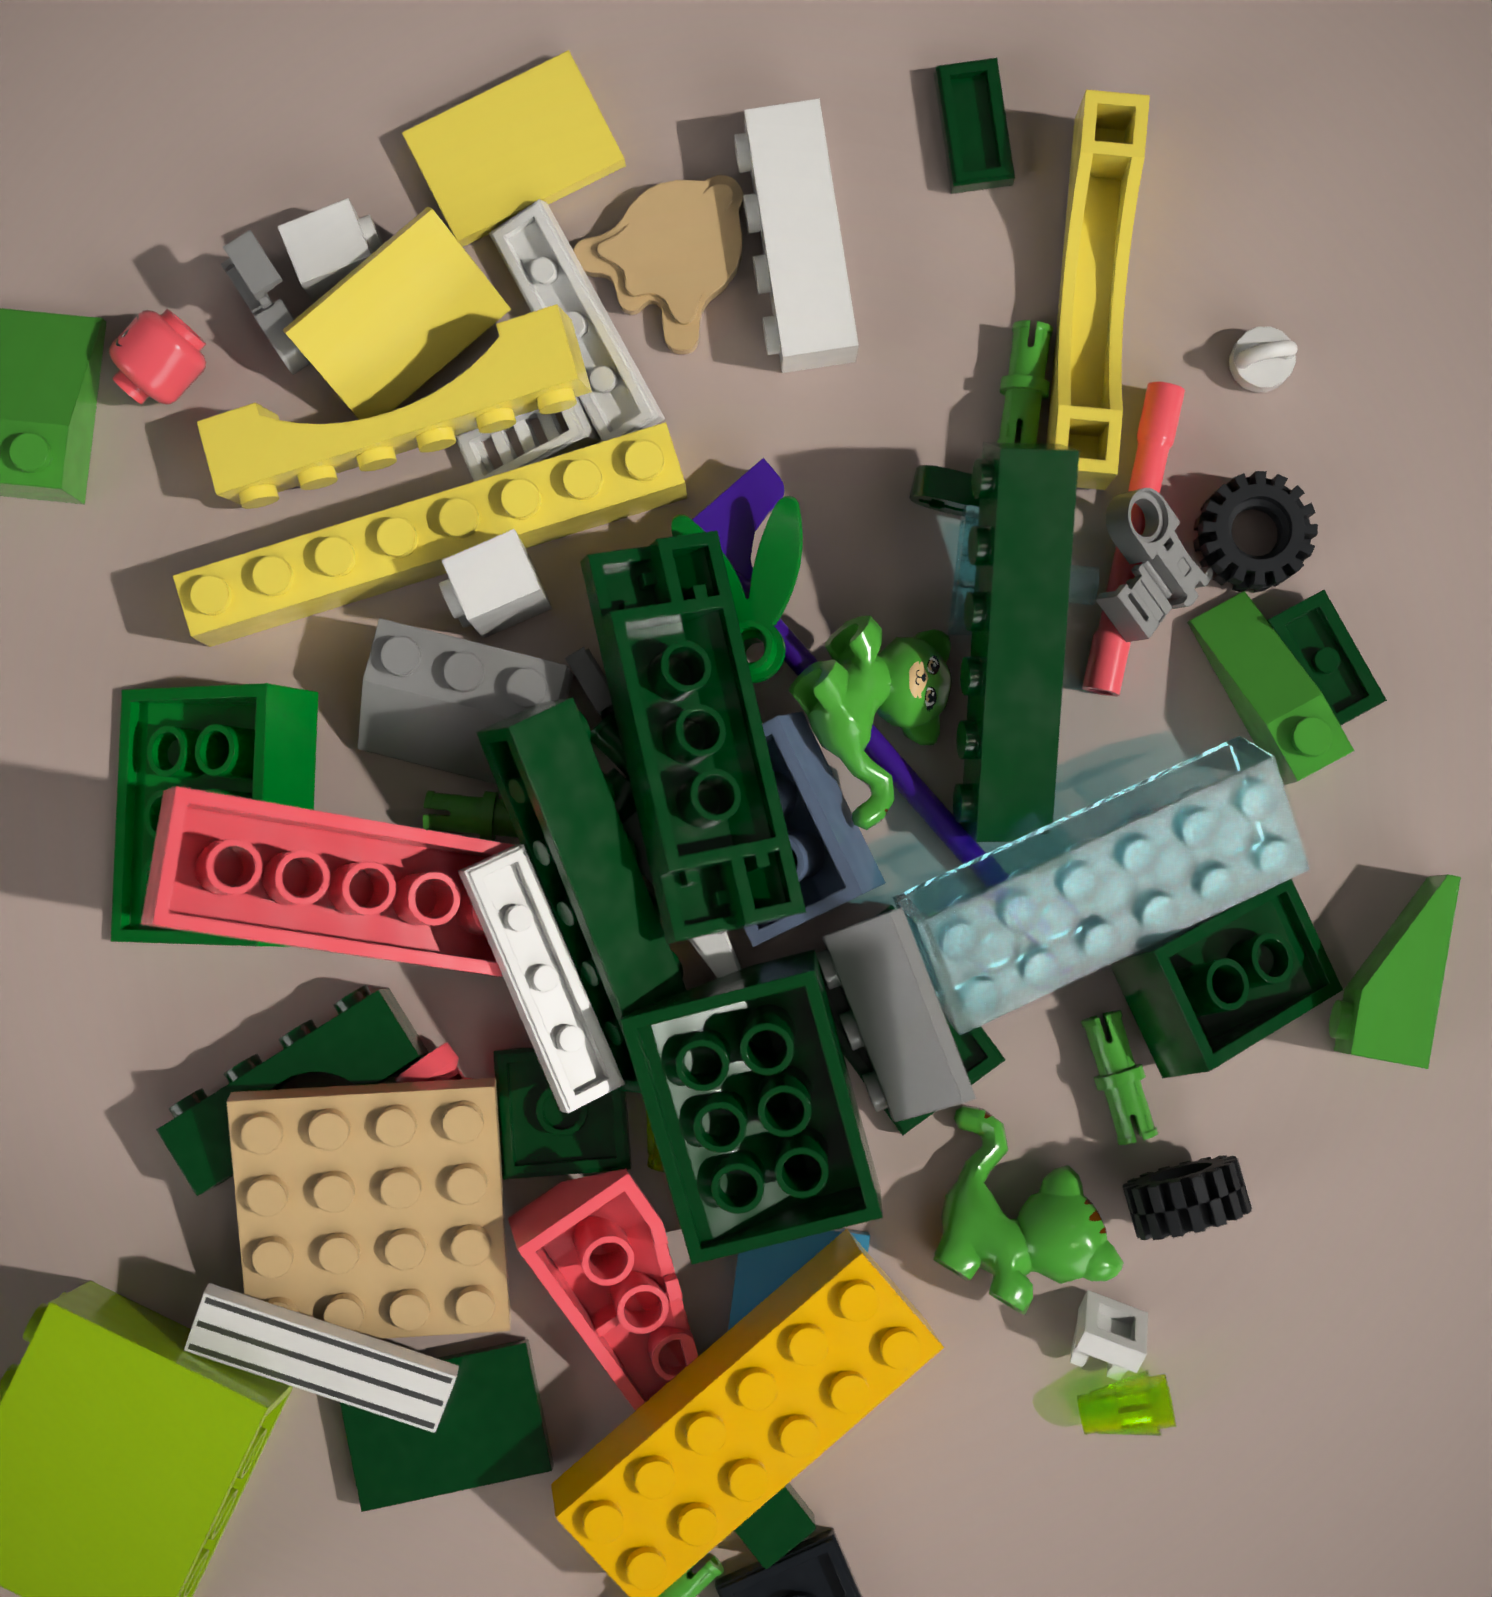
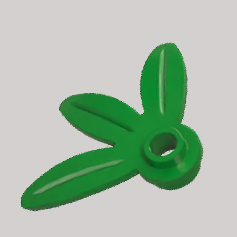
[671,496,803,683]

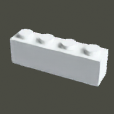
[734,98,859,373]

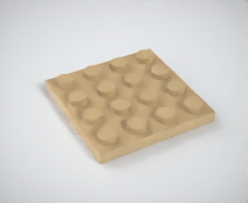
[227,1078,511,1339]

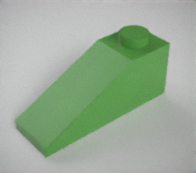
[1187,591,1354,787]
[1329,875,1461,1069]

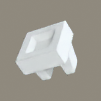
[1070,1290,1148,1381]

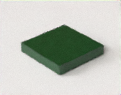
[493,1047,632,1180]

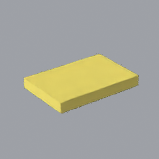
[402,50,626,247]
[283,207,511,420]

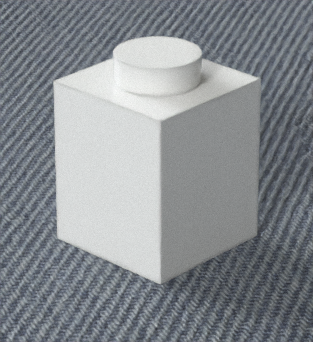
[277,198,383,302]

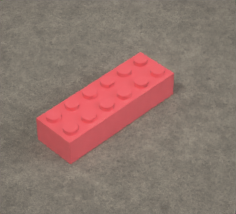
[141,786,514,978]

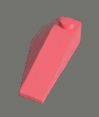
[508,1169,698,1411]

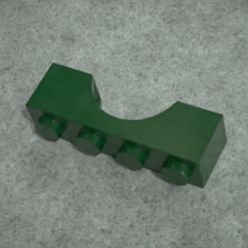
[156,985,429,1196]

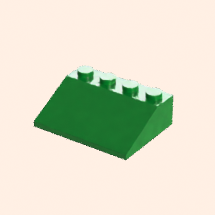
[111,683,318,947]

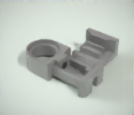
[221,230,311,375]
[1096,488,1213,642]

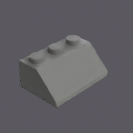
[358,618,573,784]
[816,908,976,1122]

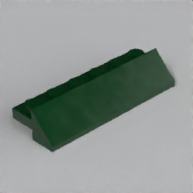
[580,531,806,944]

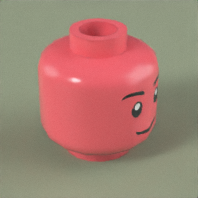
[109,309,206,405]

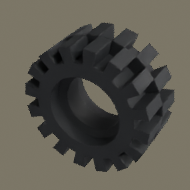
[1193,471,1318,593]
[1122,1155,1252,1240]

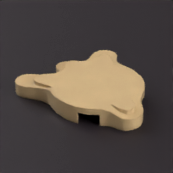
[573,175,743,355]

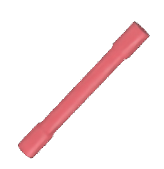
[1082,382,1185,696]

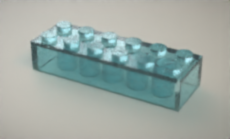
[893,736,1310,1035]

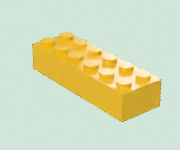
[551,1228,944,1597]

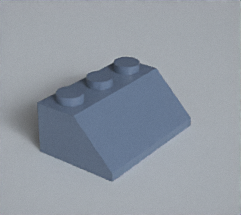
[744,711,886,947]

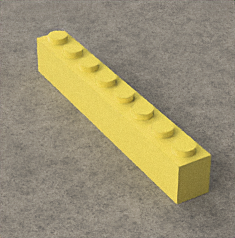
[173,422,687,647]

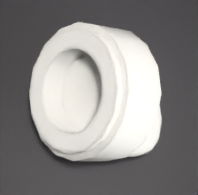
[1229,326,1298,393]

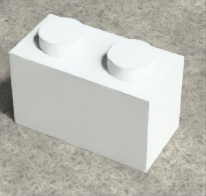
[439,529,553,638]

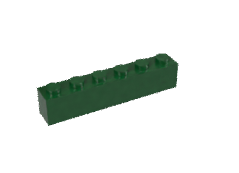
[953,442,1079,842]
[476,697,687,1093]

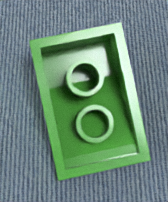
[0,308,107,504]

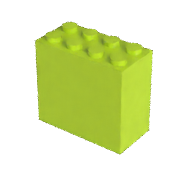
[0,1281,293,1597]

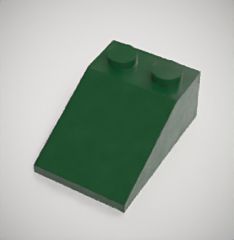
[1109,875,1343,1079]

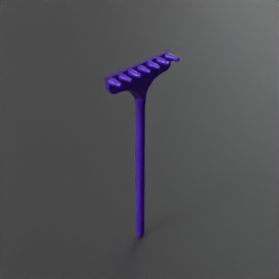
[672,457,1050,944]

